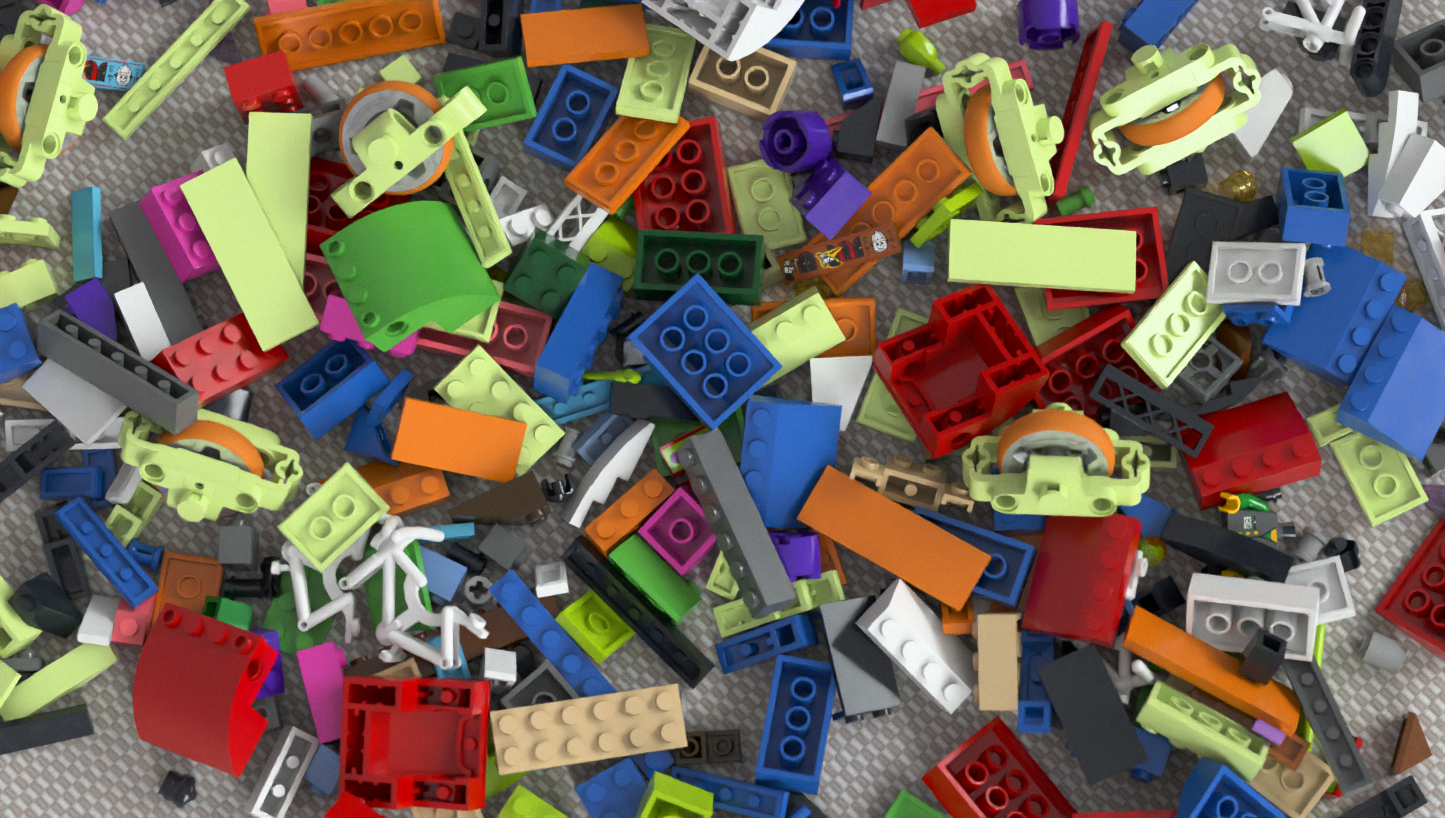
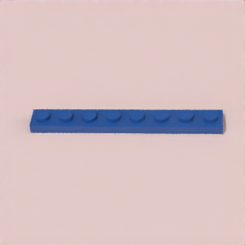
[488,569,675,780]

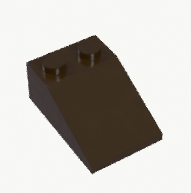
[447,470,551,527]

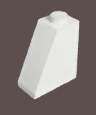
[1227,68,1294,165]
[1376,132,1445,218]
[111,282,171,362]
[809,355,872,440]

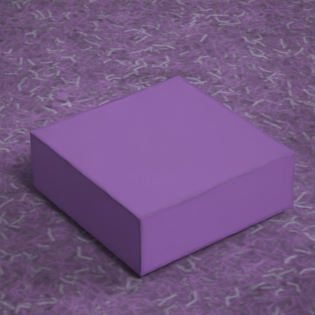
[1249,719,1286,745]

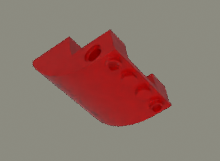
[871,284,1050,459]
[133,602,279,778]
[338,675,490,811]

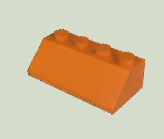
[316,461,453,529]

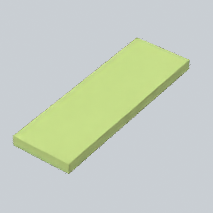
[246,112,313,290]
[180,157,320,352]
[947,219,1136,294]

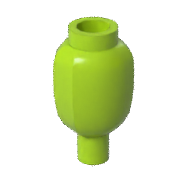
[895,27,946,76]

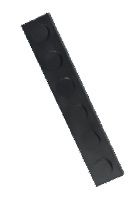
[560,534,715,689]

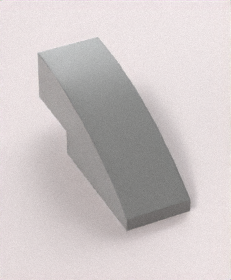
[875,60,926,152]

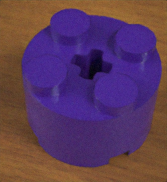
[1016,0,1080,51]
[759,110,834,172]
[768,531,821,582]

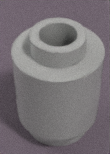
[1357,631,1407,672]

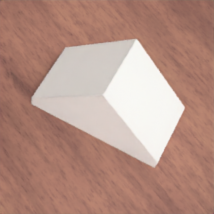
[478,647,516,696]

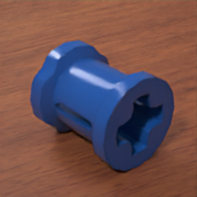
[128,538,165,573]

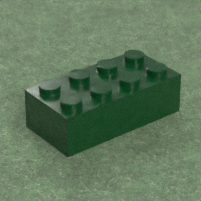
[633,229,766,306]

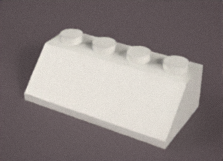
[1186,573,1320,662]
[856,577,979,714]

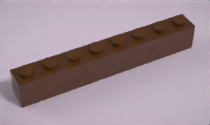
[343,587,561,677]

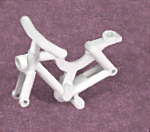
[1259,0,1366,66]
[271,482,405,643]
[339,526,489,670]
[1056,550,1171,704]

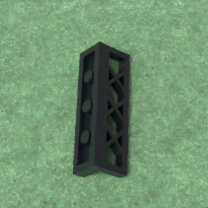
[1087,363,1215,459]

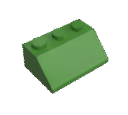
[609,533,702,628]

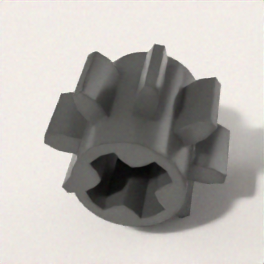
[1250,344,1288,383]

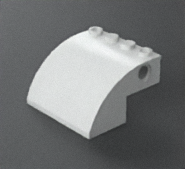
[642,0,805,61]

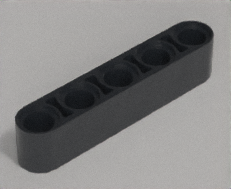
[1350,0,1403,98]

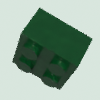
[502,227,589,319]

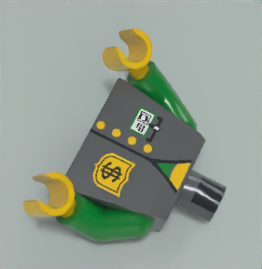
[1218,492,1296,579]

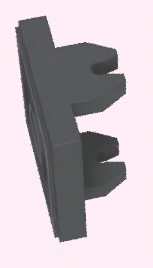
[1173,335,1243,405]

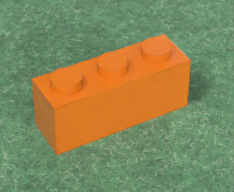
[584,468,675,560]

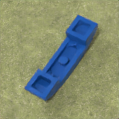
[1017,612,1055,733]

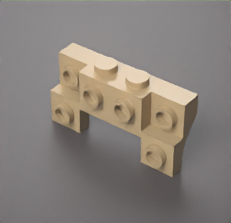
[849,455,975,515]

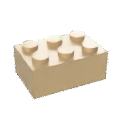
[688,45,797,122]
[972,611,1024,710]

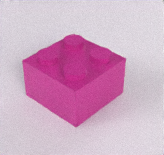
[638,485,717,575]

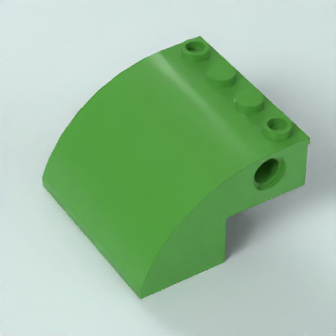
[319,201,501,352]

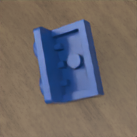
[1222,304,1294,327]

